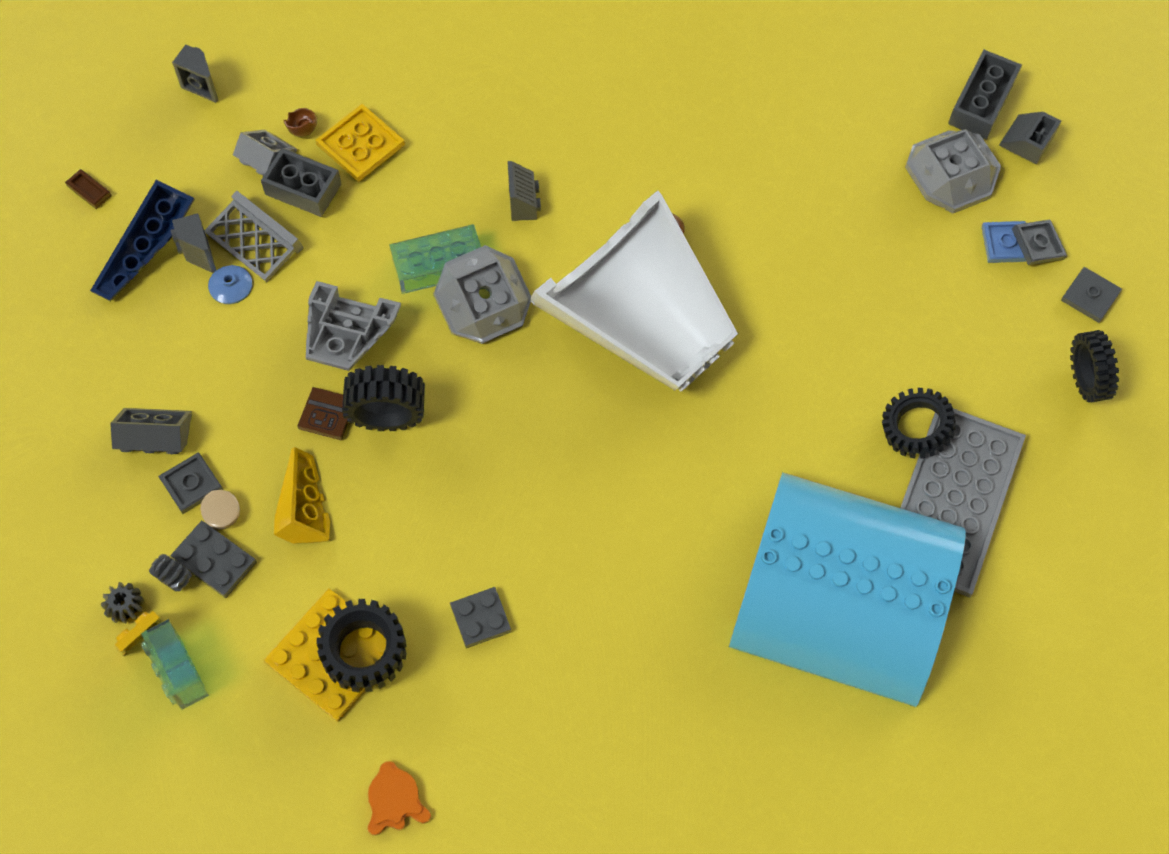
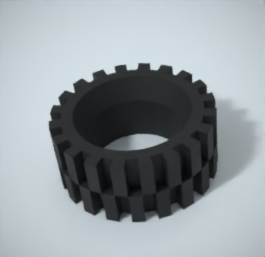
[342,365,425,431]
[316,599,407,692]

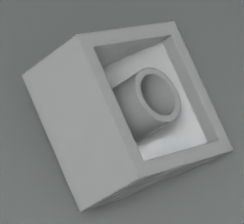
[233,130,297,176]

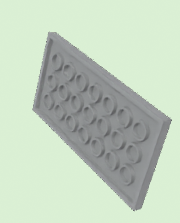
[900,408,1026,598]

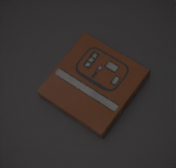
[297,387,348,441]

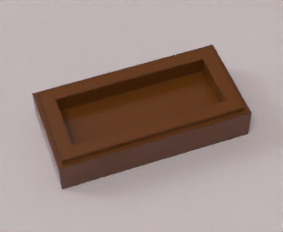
[65,169,112,209]

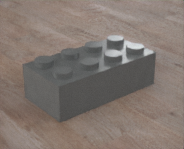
[948,49,1022,140]

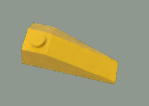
[274,447,330,544]

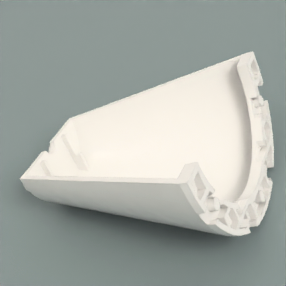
[531,191,738,392]

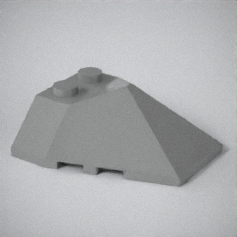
[306,281,401,371]

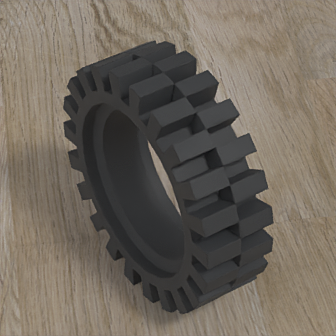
[1070,330,1119,403]
[882,388,956,459]

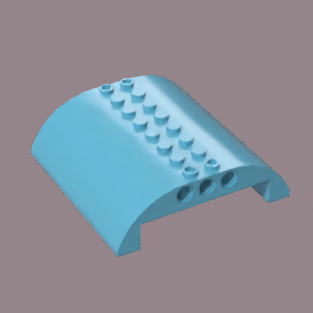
[729,472,966,707]

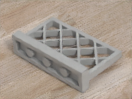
[205,191,304,283]

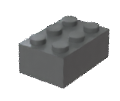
[261,148,341,217]

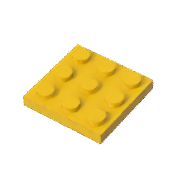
[315,104,405,182]

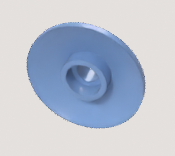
[208,265,252,304]

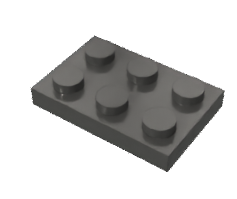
[170,520,257,599]

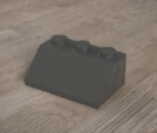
[110,408,192,454]

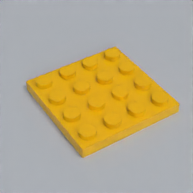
[264,588,386,722]

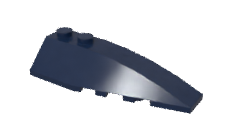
[90,180,195,301]

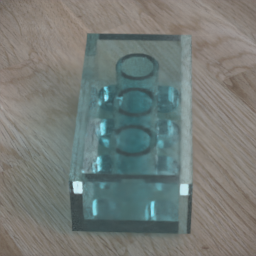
[389,224,481,294]

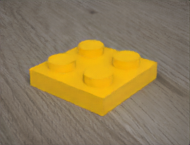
[114,611,161,656]

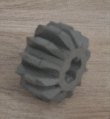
[149,554,192,591]
[101,582,144,624]

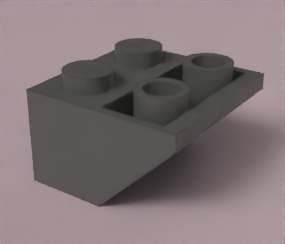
[999,111,1061,165]

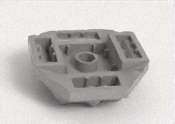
[905,129,1001,214]
[433,245,531,344]

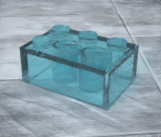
[141,619,209,710]

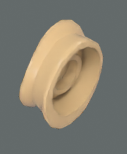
[200,490,240,529]

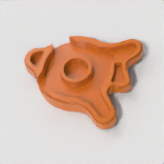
[368,761,431,836]

